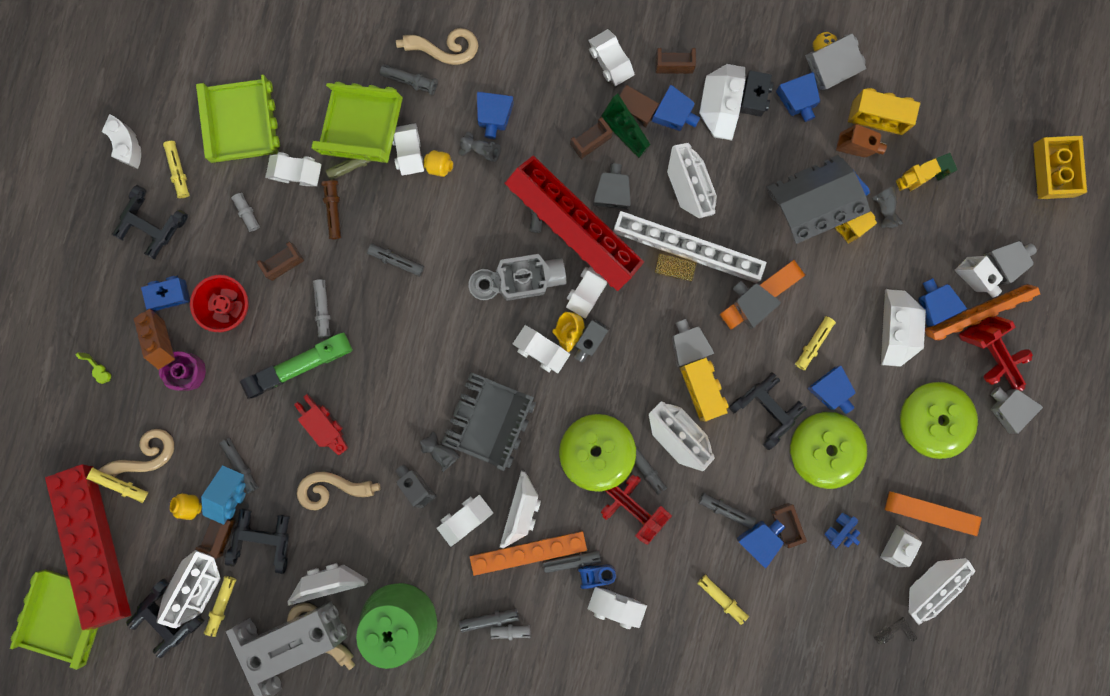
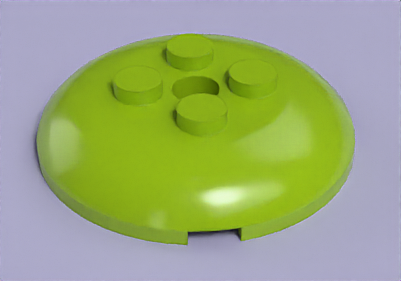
[900,382,978,459]
[790,412,867,489]
[559,414,636,492]

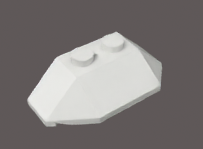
[699,64,745,140]
[667,143,717,218]
[881,289,926,367]
[649,401,715,471]
[500,471,541,548]
[157,550,221,628]
[909,558,975,625]
[288,563,368,606]

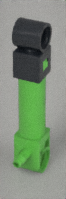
[240,333,353,399]

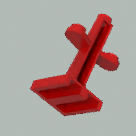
[958,316,1033,391]
[601,475,672,545]

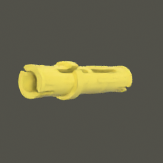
[163,141,190,198]
[795,316,836,371]
[86,467,148,503]
[697,575,749,625]
[204,576,237,637]

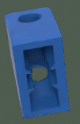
[776,72,820,122]
[652,85,701,131]
[477,92,514,139]
[918,278,967,327]
[807,366,855,414]
[737,519,786,569]

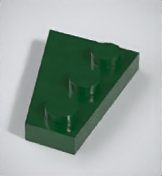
[600,93,651,158]

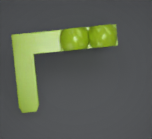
[75,352,111,384]

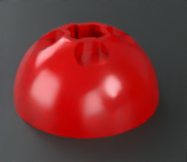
[190,275,249,332]

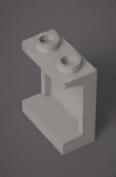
[805,33,866,90]

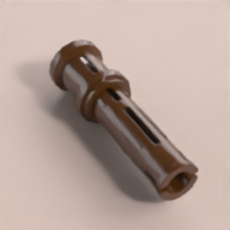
[321,180,341,239]

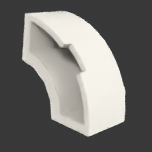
[589,29,635,86]
[102,114,141,169]
[392,123,424,175]
[265,152,321,186]
[566,266,607,319]
[513,325,570,373]
[437,495,493,547]
[587,587,647,629]

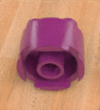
[159,351,206,391]

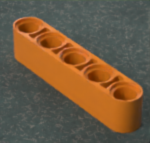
[719,260,805,330]
[884,491,982,536]

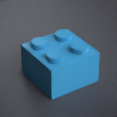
[201,465,246,525]

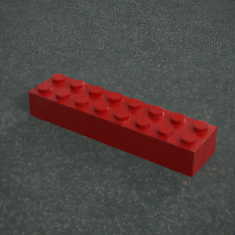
[505,155,644,291]
[45,464,131,630]

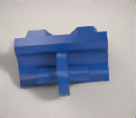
[825,513,860,549]

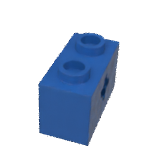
[141,276,190,311]

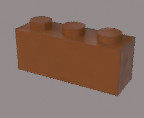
[134,309,175,370]

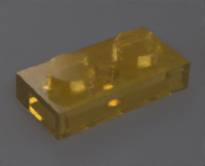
[654,254,696,282]

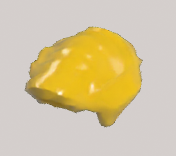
[552,312,584,352]

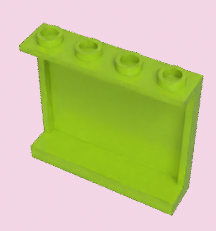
[196,75,280,163]
[311,82,403,163]
[10,569,98,670]

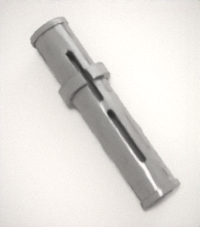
[313,280,331,338]

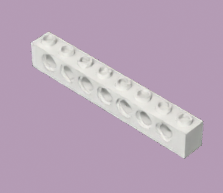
[613,211,767,283]

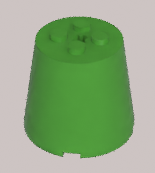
[356,583,437,669]

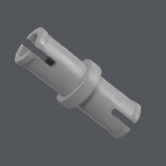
[231,193,260,232]
[491,624,531,640]

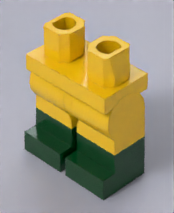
[896,153,958,191]

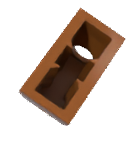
[836,124,887,157]

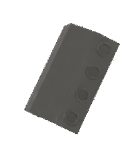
[766,155,870,244]
[441,372,536,471]

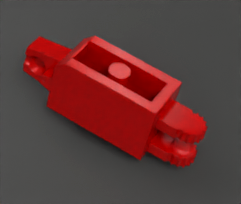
[294,394,349,455]

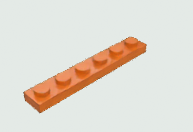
[925,284,1040,340]
[470,531,587,576]

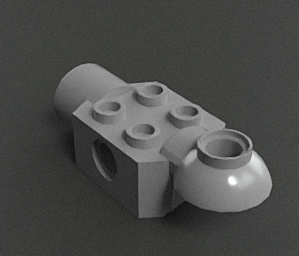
[468,254,566,301]

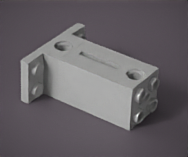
[226,601,348,696]

